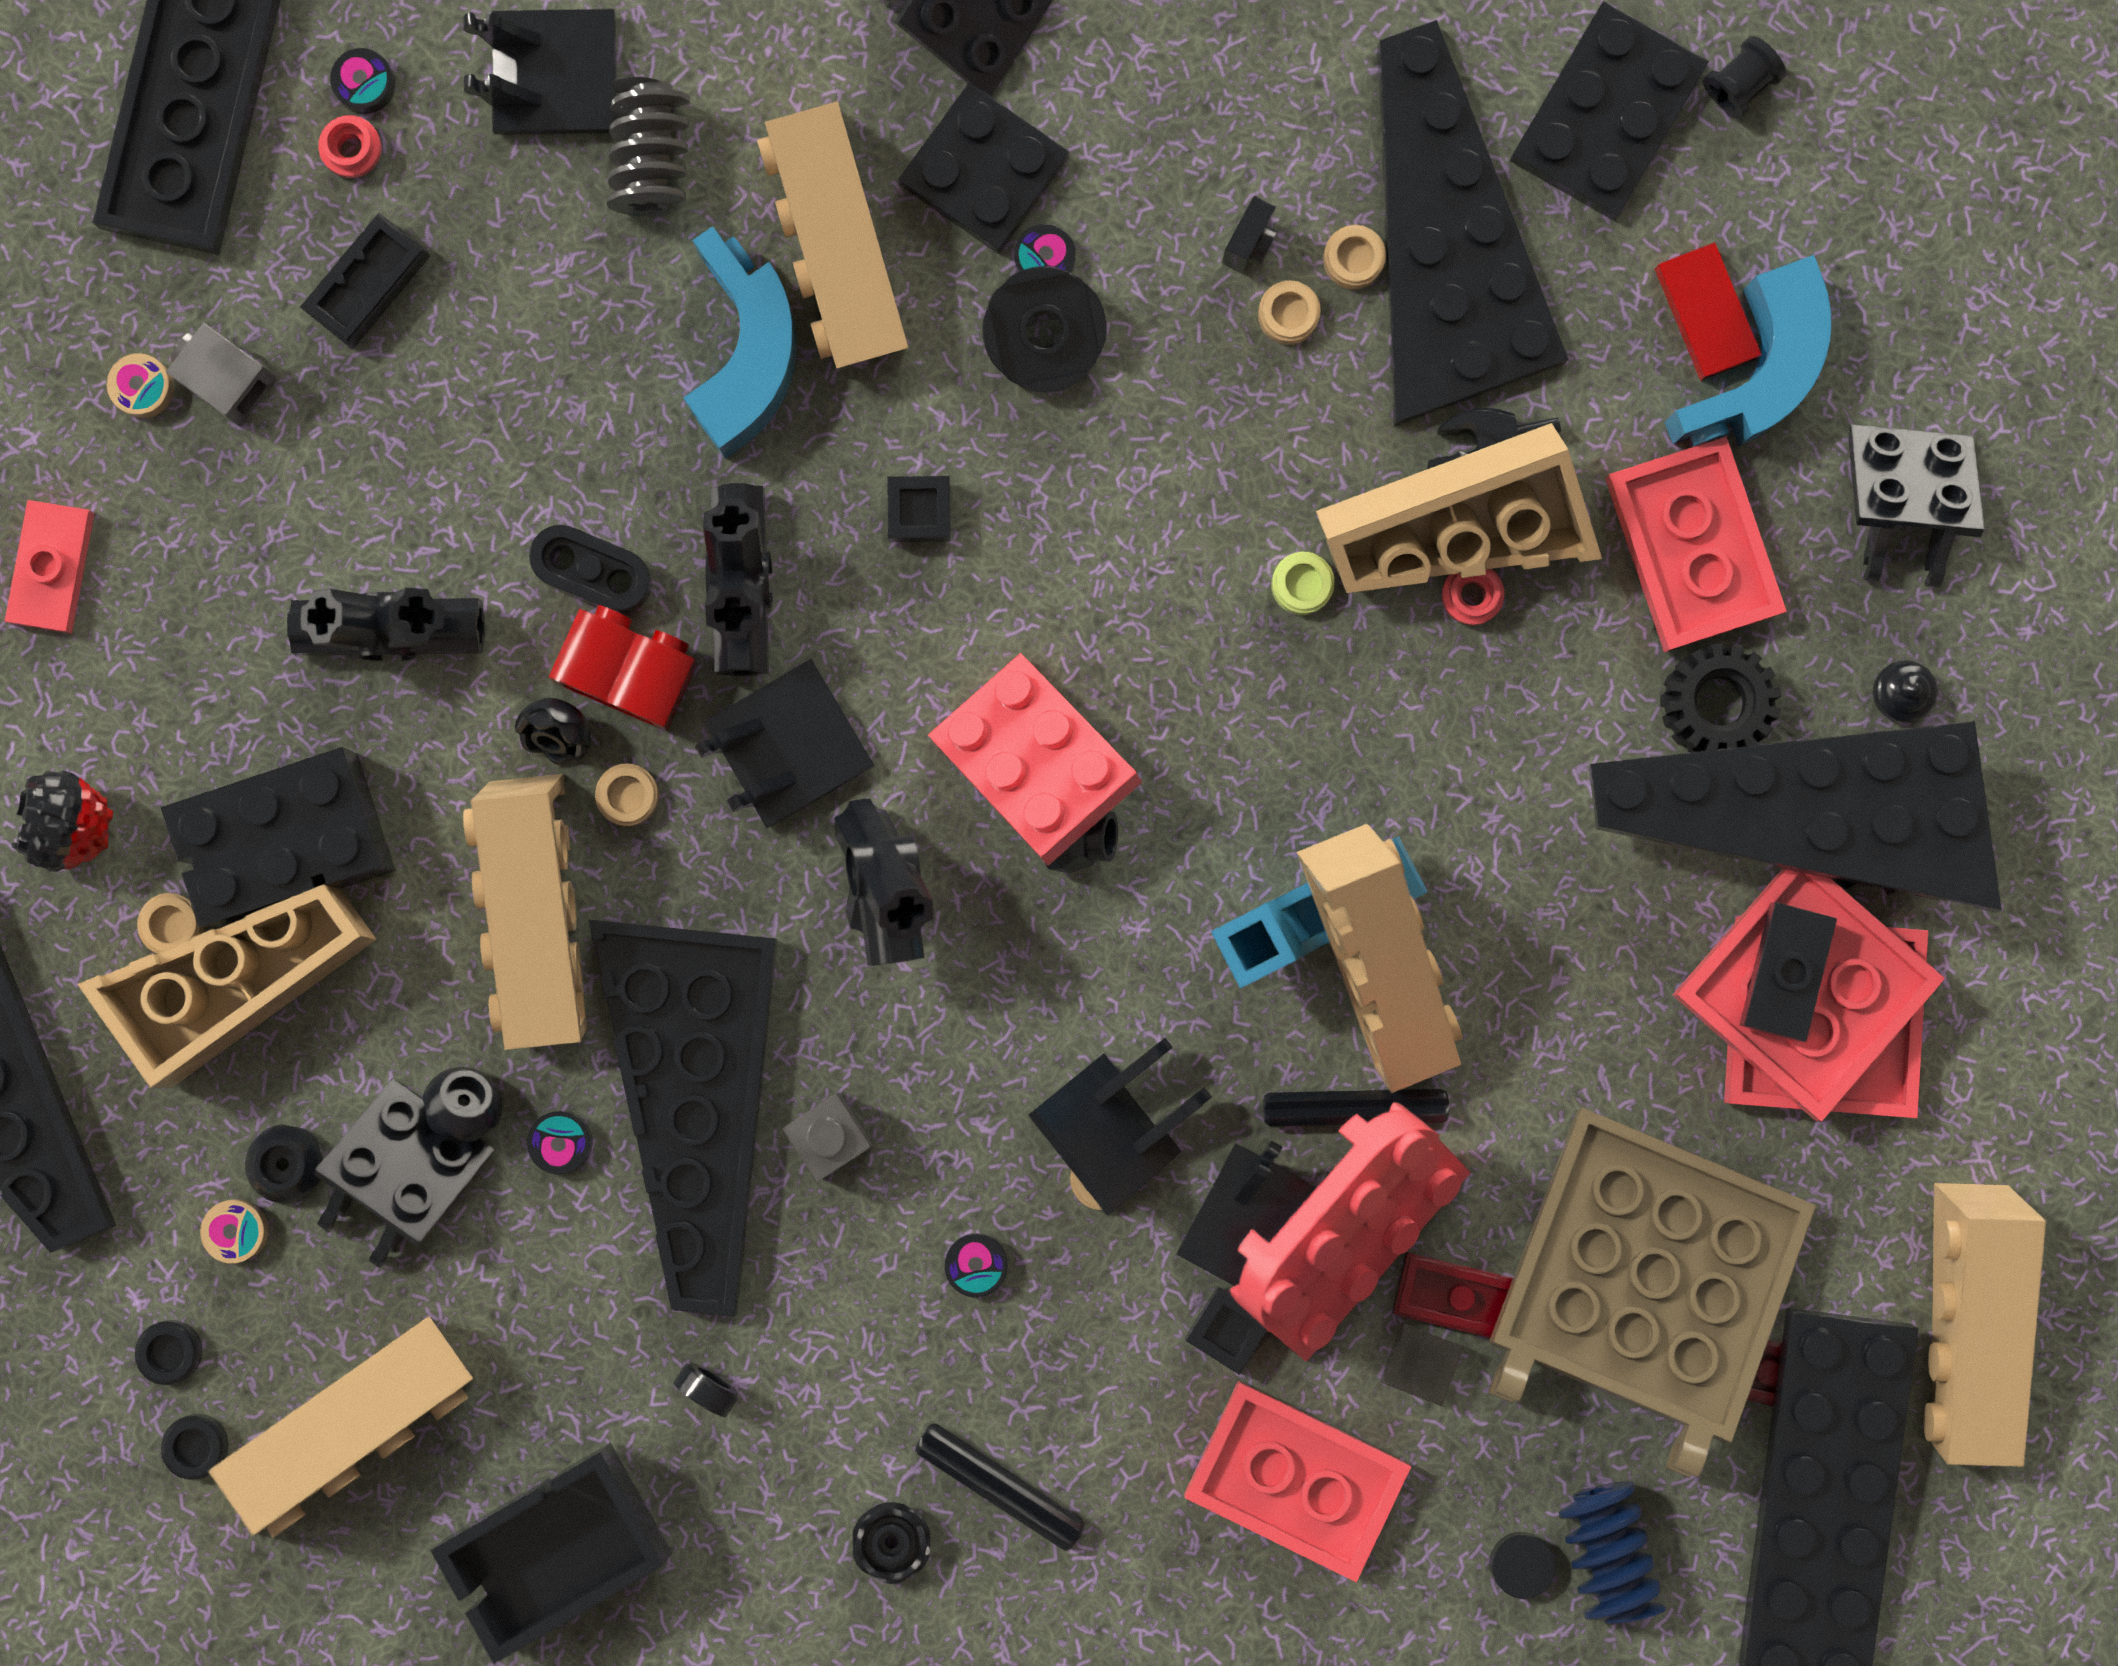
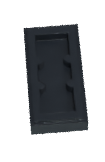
[300,213,431,350]
[1739,902,1837,1042]

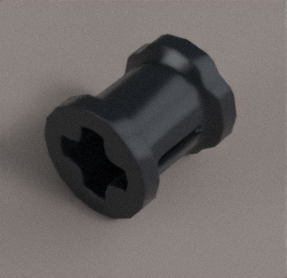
[1703,36,1787,119]

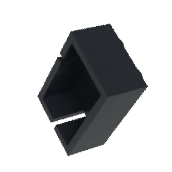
[160,747,396,930]
[430,1442,672,1665]

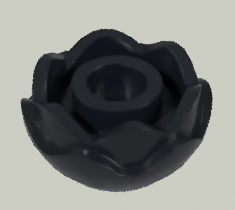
[515,698,591,765]
[422,1067,502,1143]
[245,1124,323,1204]
[853,1502,931,1584]

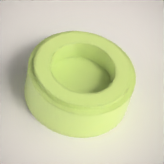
[1271,552,1334,615]

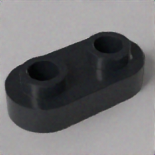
[529,525,652,614]

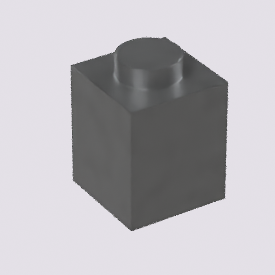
[166,322,277,427]
[782,1093,874,1182]

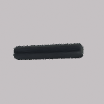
[1263,1089,1449,1127]
[915,1424,1085,1551]

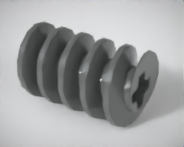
[607,77,690,216]

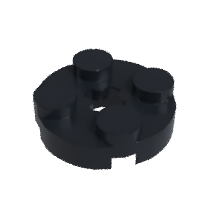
[982,266,1107,392]

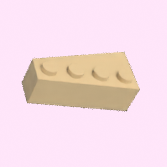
[757,101,908,368]
[1316,423,1602,593]
[463,774,587,1050]
[1297,824,1463,1093]
[77,885,377,1088]
[1923,1183,2046,1467]
[208,1316,473,1538]

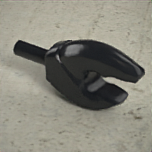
[1427,408,1561,469]

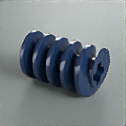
[1558,1481,1666,1624]

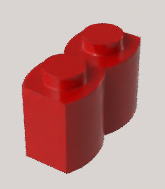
[549,605,698,732]

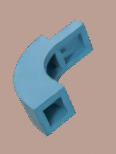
[683,226,797,459]
[1664,255,1831,447]
[1211,836,1428,989]

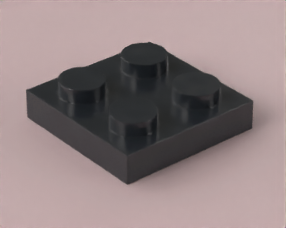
[898,81,1070,255]

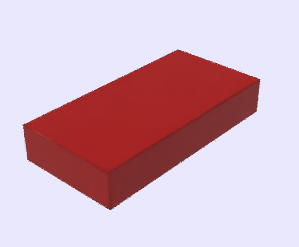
[1655,242,1761,381]

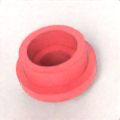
[318,115,382,178]
[1442,569,1505,625]

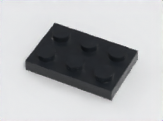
[1509,0,1709,222]

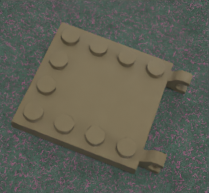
[1488,1108,1816,1478]

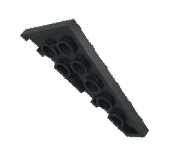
[1378,20,1568,426]
[1589,721,2002,913]
[588,919,778,1317]
[0,945,116,1253]

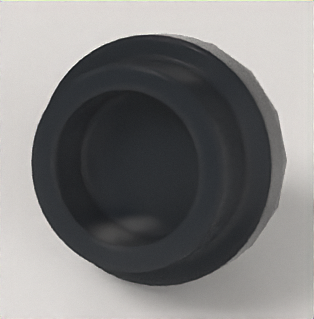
[1873,660,1938,723]

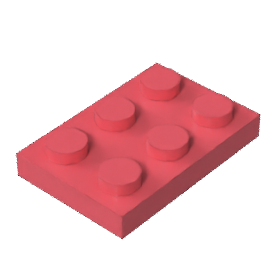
[1605,436,1787,653]
[928,653,1142,866]
[1184,1380,1411,1583]

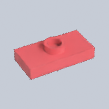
[5,500,95,634]

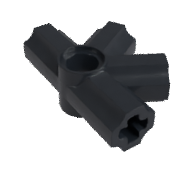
[703,483,773,676]
[287,587,485,661]
[835,799,933,966]

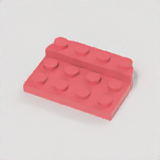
[1230,1102,1471,1362]

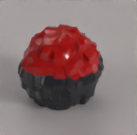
[12,771,113,872]

